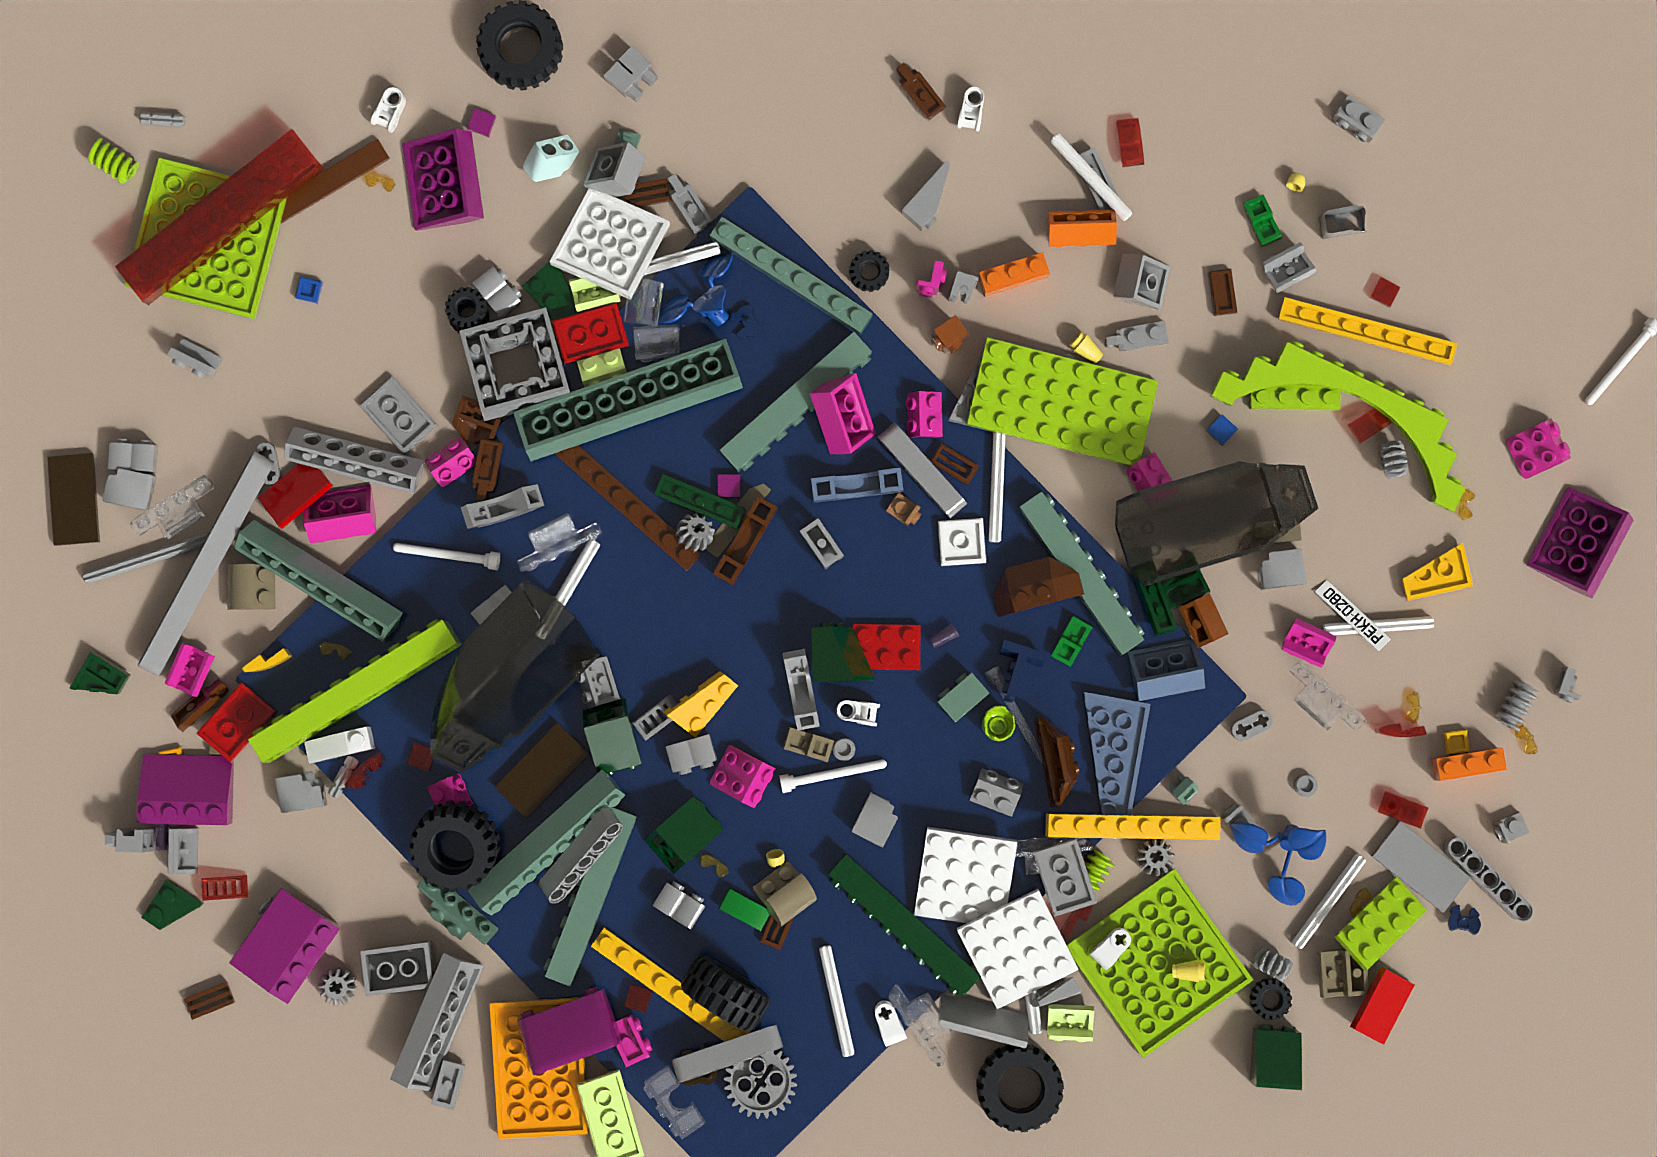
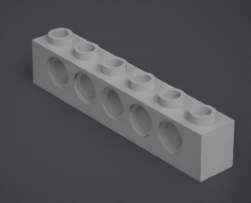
[284,427,423,494]

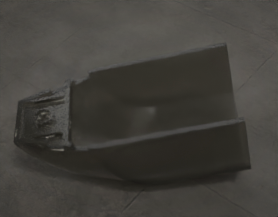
[1115,461,1319,587]
[430,579,600,772]

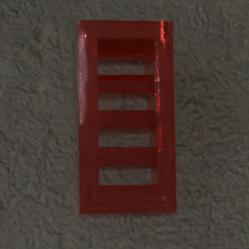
[201,875,248,901]

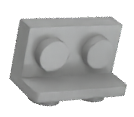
[1332,95,1385,143]
[575,656,620,709]

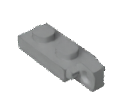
[668,174,713,234]
[1105,321,1169,351]

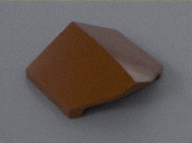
[452,395,503,444]

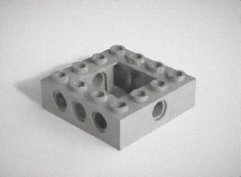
[459,308,570,421]

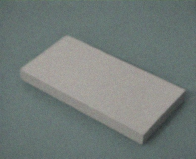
[1371,821,1471,913]
[938,993,1028,1048]

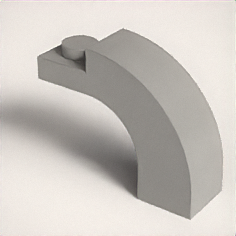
[461,484,544,529]
[783,649,819,731]

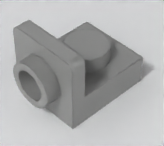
[1554,667,1581,703]
[1222,804,1257,829]
[1493,812,1529,844]

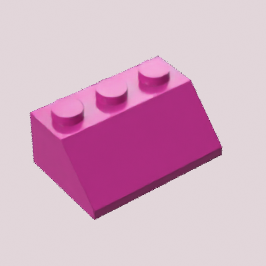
[810,373,876,454]
[304,484,376,544]

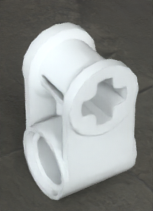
[371,87,406,133]
[957,87,984,132]
[836,700,880,727]
[1089,928,1131,970]
[874,1000,907,1047]

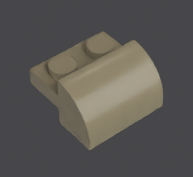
[227,564,276,610]
[752,861,817,926]
[1317,949,1369,998]

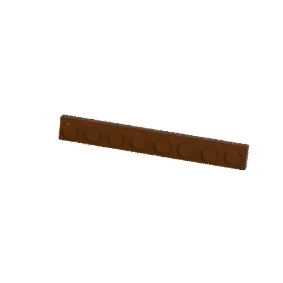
[554,445,702,571]

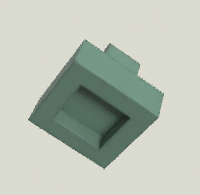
[614,129,641,149]
[1169,775,1199,806]

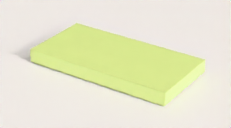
[576,1069,644,1157]

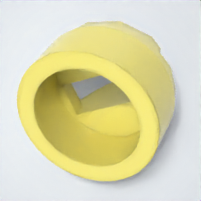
[1286,173,1306,192]
[766,849,785,869]

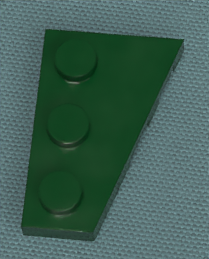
[522,261,580,321]

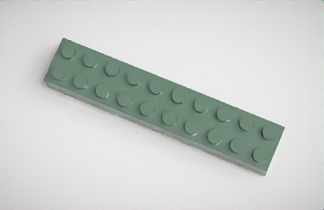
[513,339,743,461]

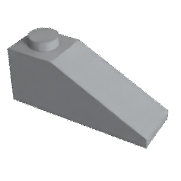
[902,161,950,231]

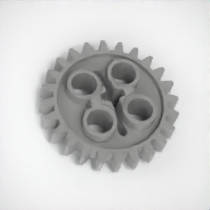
[724,1050,797,1119]

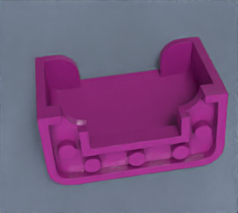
[517,986,622,1075]

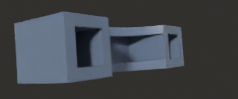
[811,468,903,503]

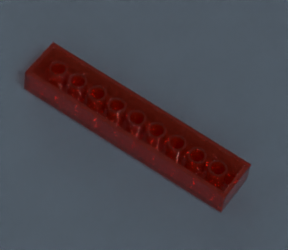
[115,129,324,306]

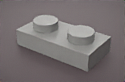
[431,1059,466,1110]

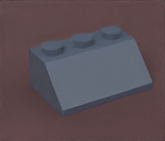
[1128,639,1205,701]

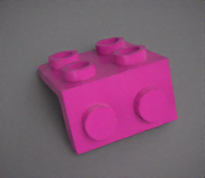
[1506,418,1571,479]
[710,745,776,808]

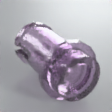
[929,624,959,649]
[153,824,171,851]

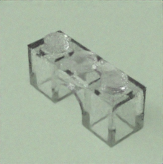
[643,1065,705,1139]

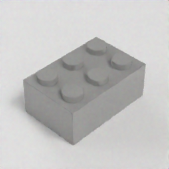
[360,940,435,996]

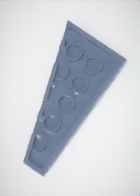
[1083,692,1151,815]

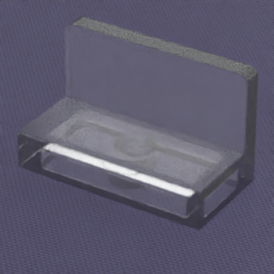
[624,278,664,327]

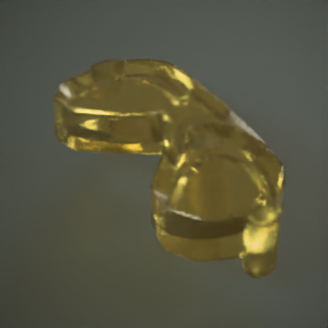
[364,174,396,192]
[1459,489,1475,520]
[319,642,351,660]
[1405,692,1422,724]
[1515,724,1538,754]
[701,854,729,877]
[1349,888,1372,917]

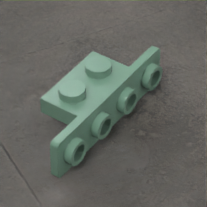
[417,877,498,945]

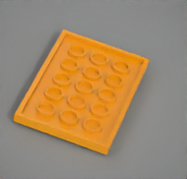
[490,997,589,1139]

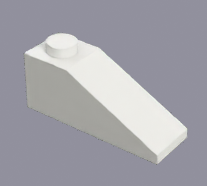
[304,727,375,764]

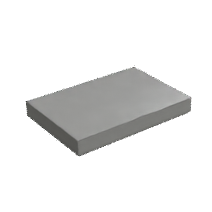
[359,376,438,455]
[1033,838,1097,917]

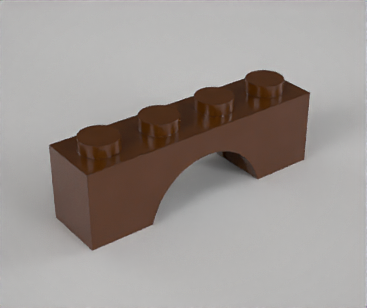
[713,496,778,586]

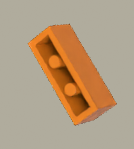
[1047,210,1117,247]
[978,252,1050,297]
[1431,748,1507,781]

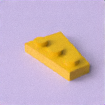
[1401,543,1473,601]
[663,671,738,738]

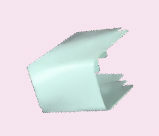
[523,134,579,182]

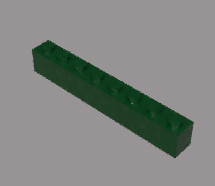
[828,854,981,996]

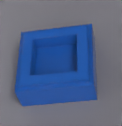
[295,276,323,304]
[1206,414,1238,446]

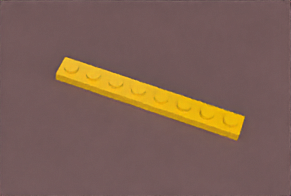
[1278,297,1457,366]
[1045,814,1221,840]
[591,927,752,1042]

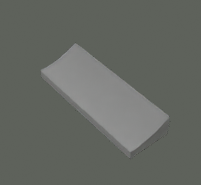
[390,953,484,1091]

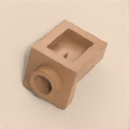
[886,493,922,527]

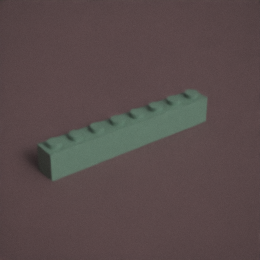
[710,217,872,336]
[720,332,872,472]
[1018,492,1144,656]
[235,520,403,642]
[468,770,625,916]
[543,807,637,986]

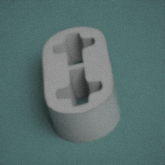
[255,443,281,485]
[1231,711,1273,741]

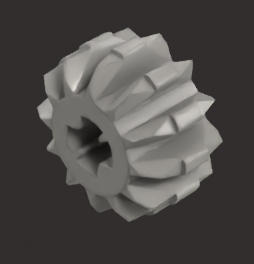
[1380,440,1408,479]
[676,513,715,552]
[1136,839,1175,876]
[1252,947,1293,981]
[318,967,357,1006]

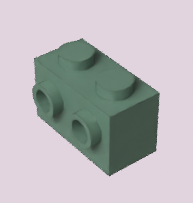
[937,673,989,723]

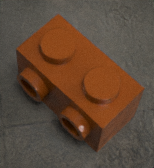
[932,315,968,354]
[1179,593,1229,648]

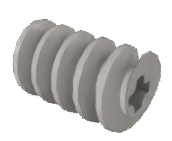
[1496,680,1540,732]

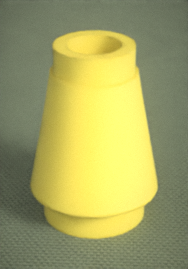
[1070,332,1103,364]
[1172,960,1205,982]

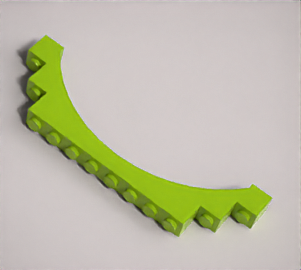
[1209,340,1466,512]

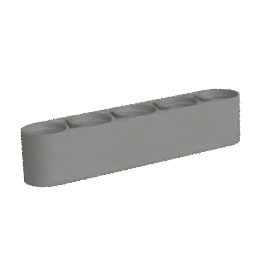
[877,423,967,519]
[539,808,623,903]
[1443,837,1533,922]
[672,1025,783,1083]

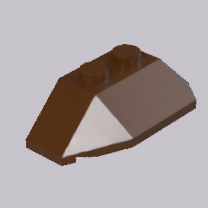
[993,557,1084,617]
[1034,717,1079,807]

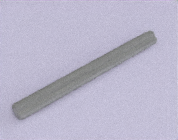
[82,533,208,584]

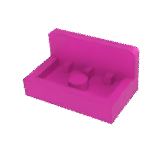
[915,261,947,297]
[906,391,943,438]
[424,436,477,487]
[1126,452,1178,507]
[1281,618,1337,668]
[165,643,215,697]
[427,774,474,807]
[616,1014,653,1067]

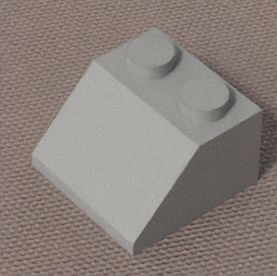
[584,142,645,197]
[1113,254,1170,310]

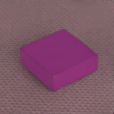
[467,108,496,138]
[718,475,740,498]

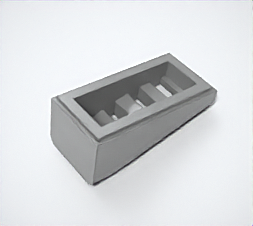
[632,695,678,741]
[1030,977,1082,1007]

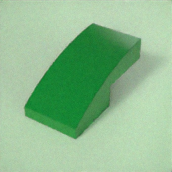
[1243,194,1282,247]
[1051,615,1093,667]
[718,888,770,931]

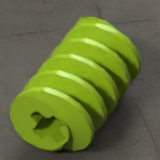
[88,138,139,184]
[1084,848,1115,897]

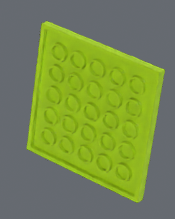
[124,158,289,320]
[1066,868,1253,1058]

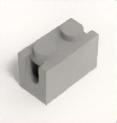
[800,518,844,570]

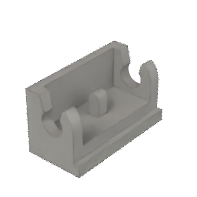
[949,271,979,304]
[168,828,199,874]

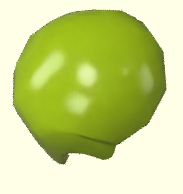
[981,706,1015,741]

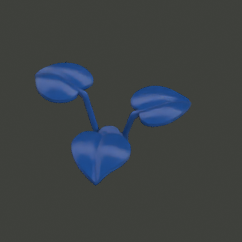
[657,252,733,326]
[1230,822,1326,906]

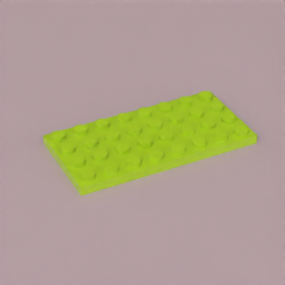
[966,337,1158,466]

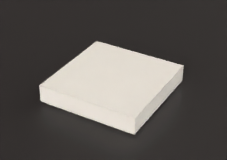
[938,518,986,566]

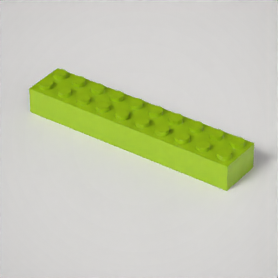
[248,619,462,763]

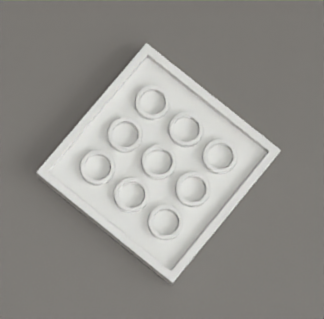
[550,189,670,300]
[914,827,1017,923]
[957,889,1078,1009]

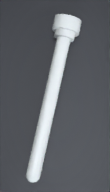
[1585,317,1657,405]
[393,543,500,570]
[779,759,887,793]

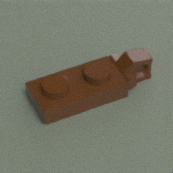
[896,62,946,121]
[473,439,504,502]
[171,678,229,732]

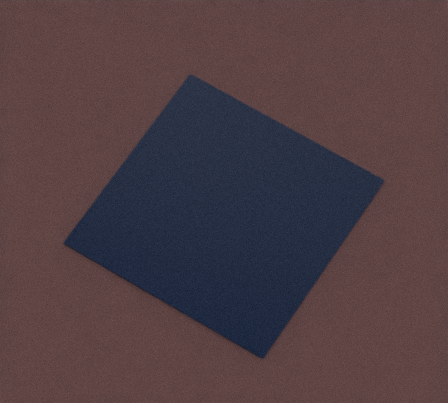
[236,187,1246,1157]

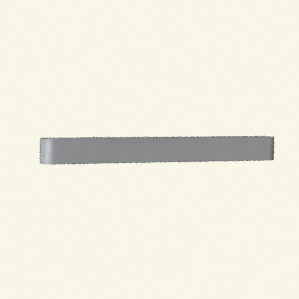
[138,451,274,676]

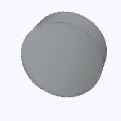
[833,738,855,761]
[1294,774,1318,797]

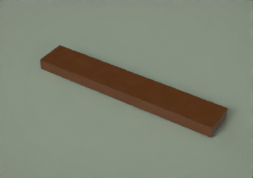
[281,139,390,224]

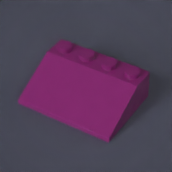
[402,128,484,231]
[1527,487,1634,599]
[137,754,234,825]
[229,888,340,1004]

